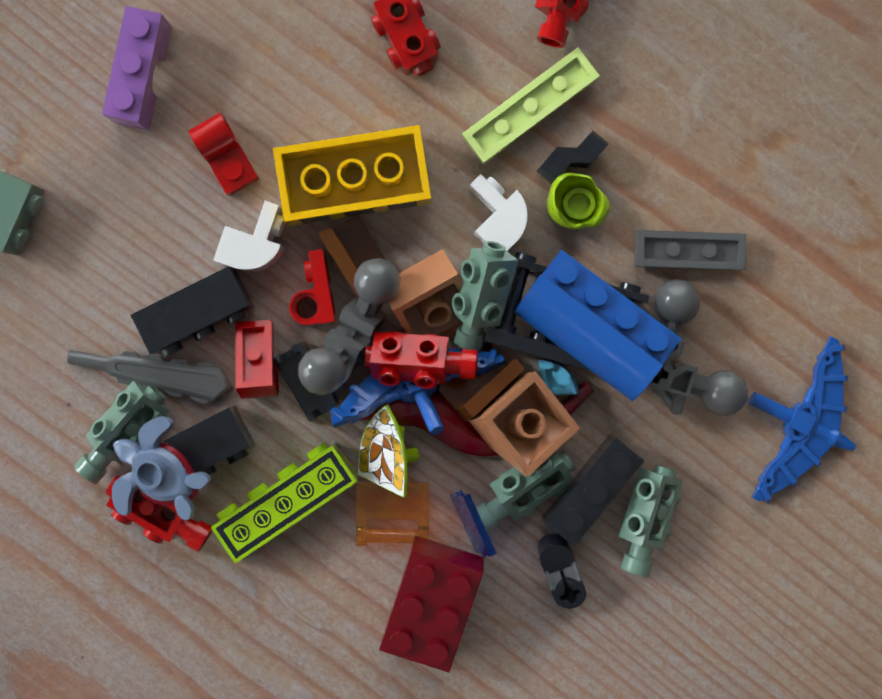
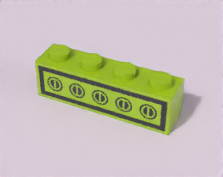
[211,442,359,564]

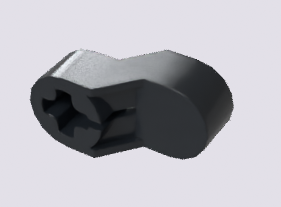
[536,130,608,185]
[537,533,587,609]

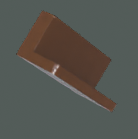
[318,216,386,297]
[437,343,525,422]

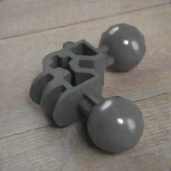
[298,258,401,395]
[648,279,748,416]

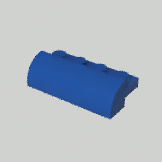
[514,249,682,401]

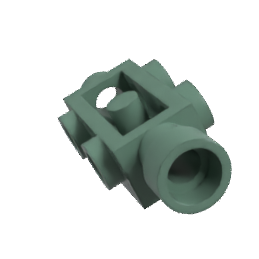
[452,241,518,350]
[74,380,169,484]
[472,451,576,534]
[619,465,683,577]

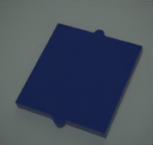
[450,490,497,557]

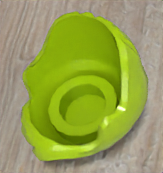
[547,173,610,230]

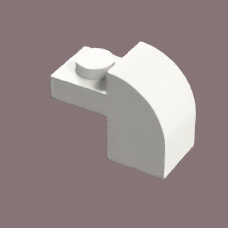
[469,174,528,252]
[213,201,285,272]

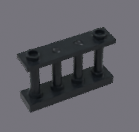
[484,252,649,372]

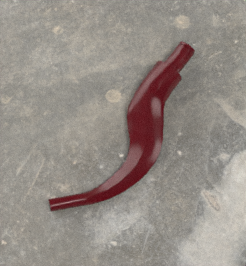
[343,381,594,456]

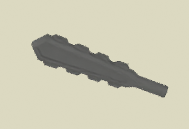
[67,350,233,404]

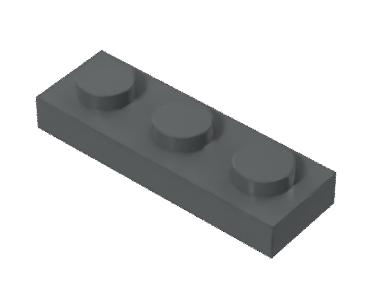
[634,230,747,271]

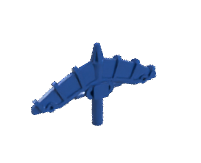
[748,336,856,504]
[330,348,505,435]

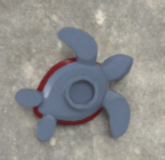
[112,416,211,520]

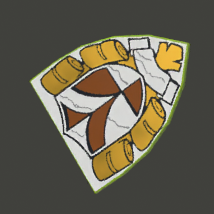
[357,405,419,498]

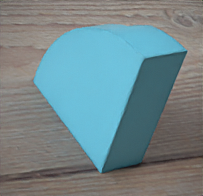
[538,360,579,395]

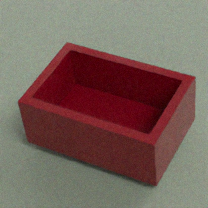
[379,535,484,673]

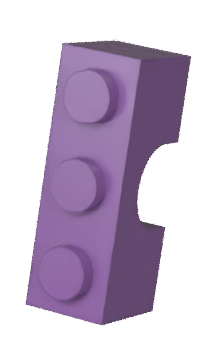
[102,6,172,131]

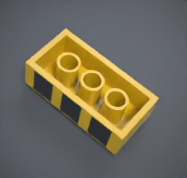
[273,125,432,226]

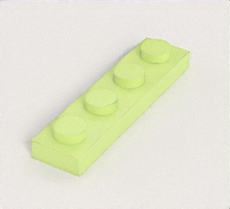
[462,47,600,165]

